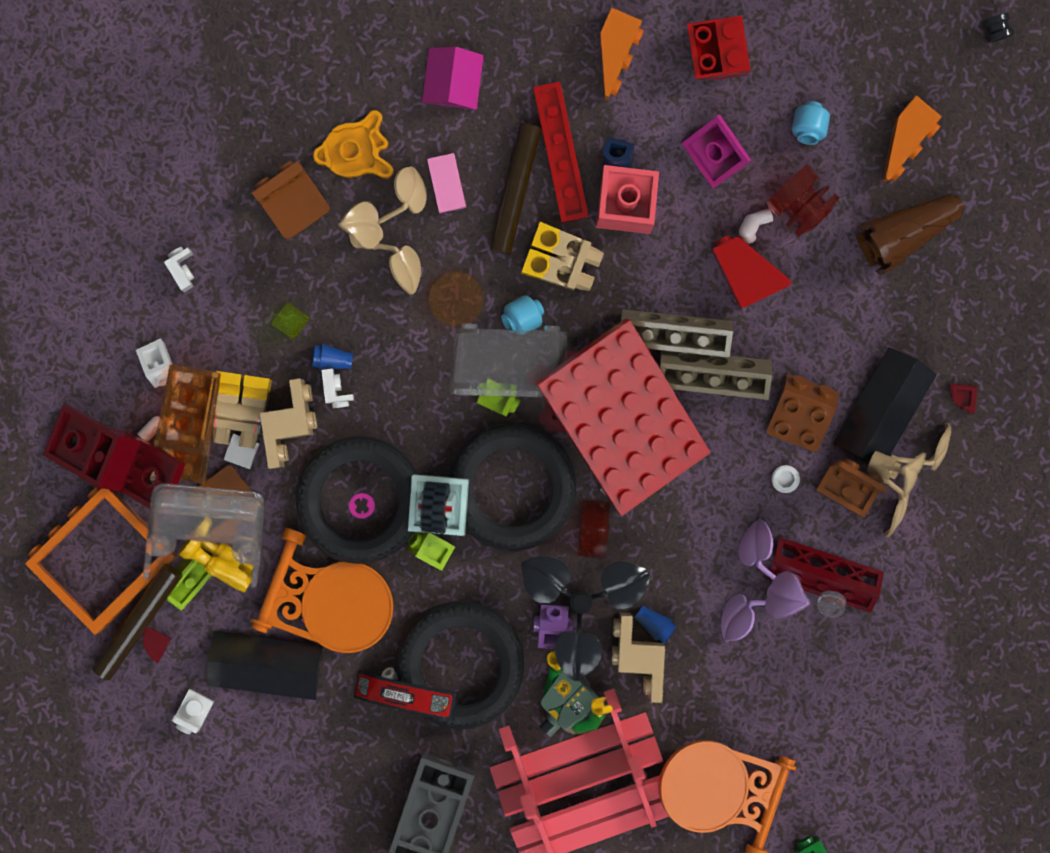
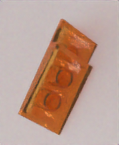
[154,364,221,484]

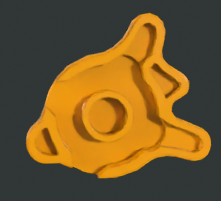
[313,110,393,179]

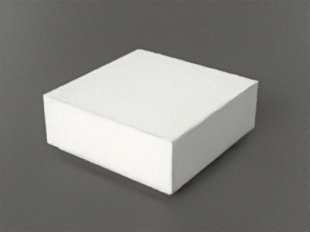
[224,434,260,469]

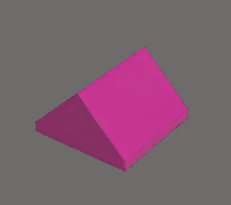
[422,47,484,110]
[682,114,751,188]

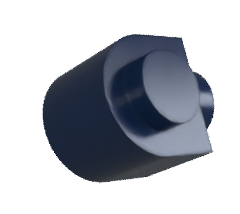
[603,137,634,168]

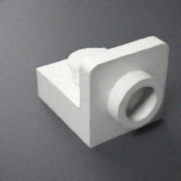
[164,247,194,292]
[136,338,179,388]
[322,369,354,408]
[171,689,215,735]

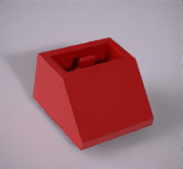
[687,15,751,80]

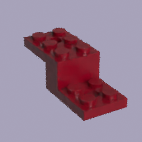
[42,404,186,515]

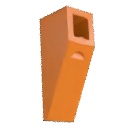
[600,8,644,101]
[882,95,942,184]

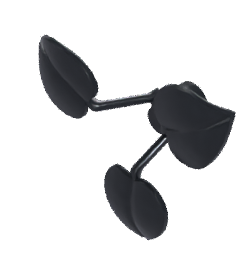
[521,557,650,681]

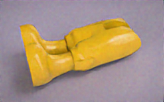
[178,516,258,593]

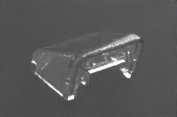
[449,323,567,398]

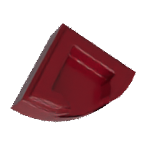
[949,383,978,414]
[143,626,172,663]

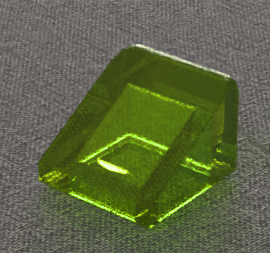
[271,302,311,340]

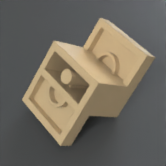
[260,379,317,469]
[612,612,665,703]

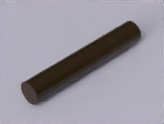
[489,123,542,255]
[92,564,183,680]

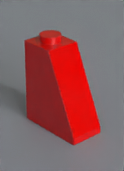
[711,235,792,310]

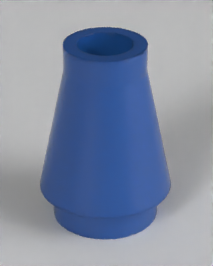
[311,343,353,370]
[634,606,677,644]

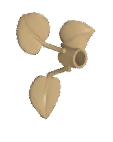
[339,166,427,295]
[867,423,951,537]

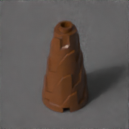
[855,194,964,275]

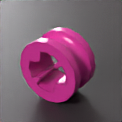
[349,493,375,518]

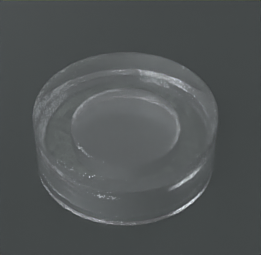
[817,591,846,618]

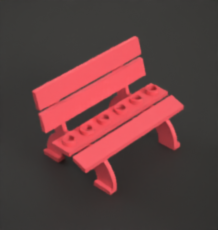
[490,689,669,853]

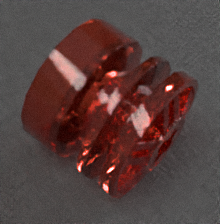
[765,163,840,238]

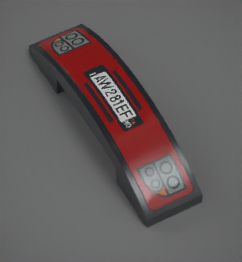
[354,670,458,721]

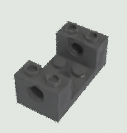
[389,752,476,853]

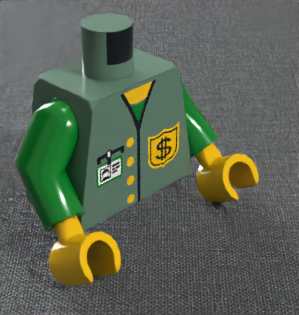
[539,651,613,737]

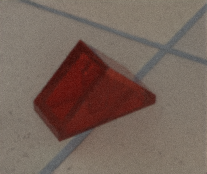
[578,500,610,558]

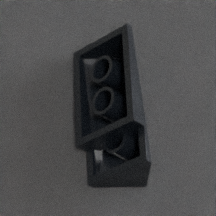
[833,347,937,464]
[207,631,323,700]

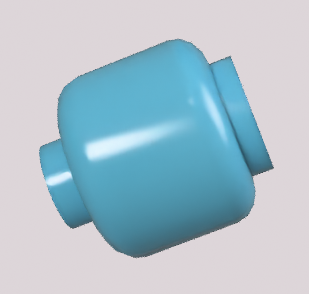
[792,101,830,145]
[501,296,544,336]

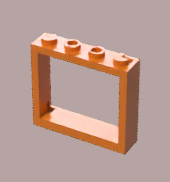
[25,487,178,635]

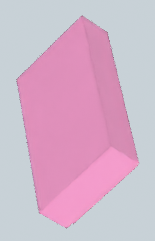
[427,153,466,214]

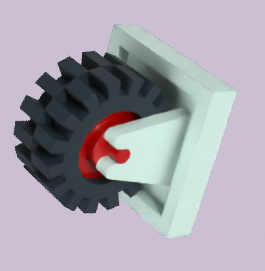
[408,474,469,536]

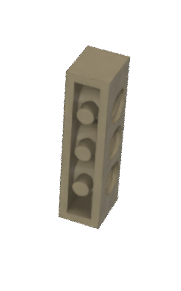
[621,309,733,358]
[659,350,772,400]

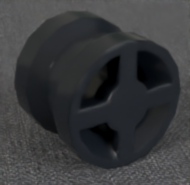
[981,13,1015,43]

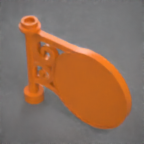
[250,528,393,653]
[659,740,797,853]

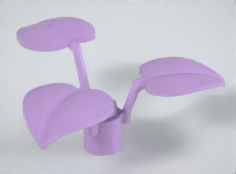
[721,519,809,642]

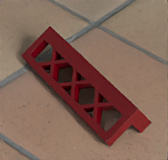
[766,537,884,613]

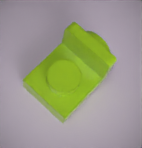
[477,378,521,417]
[406,532,455,571]

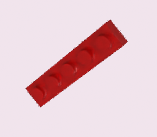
[533,82,589,223]

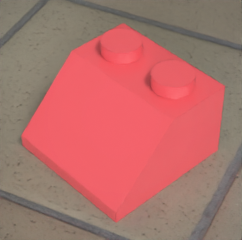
[596,165,659,234]

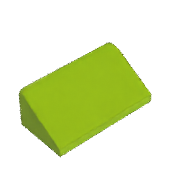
[167,559,212,611]

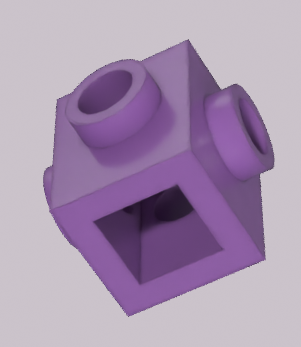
[533,605,573,649]

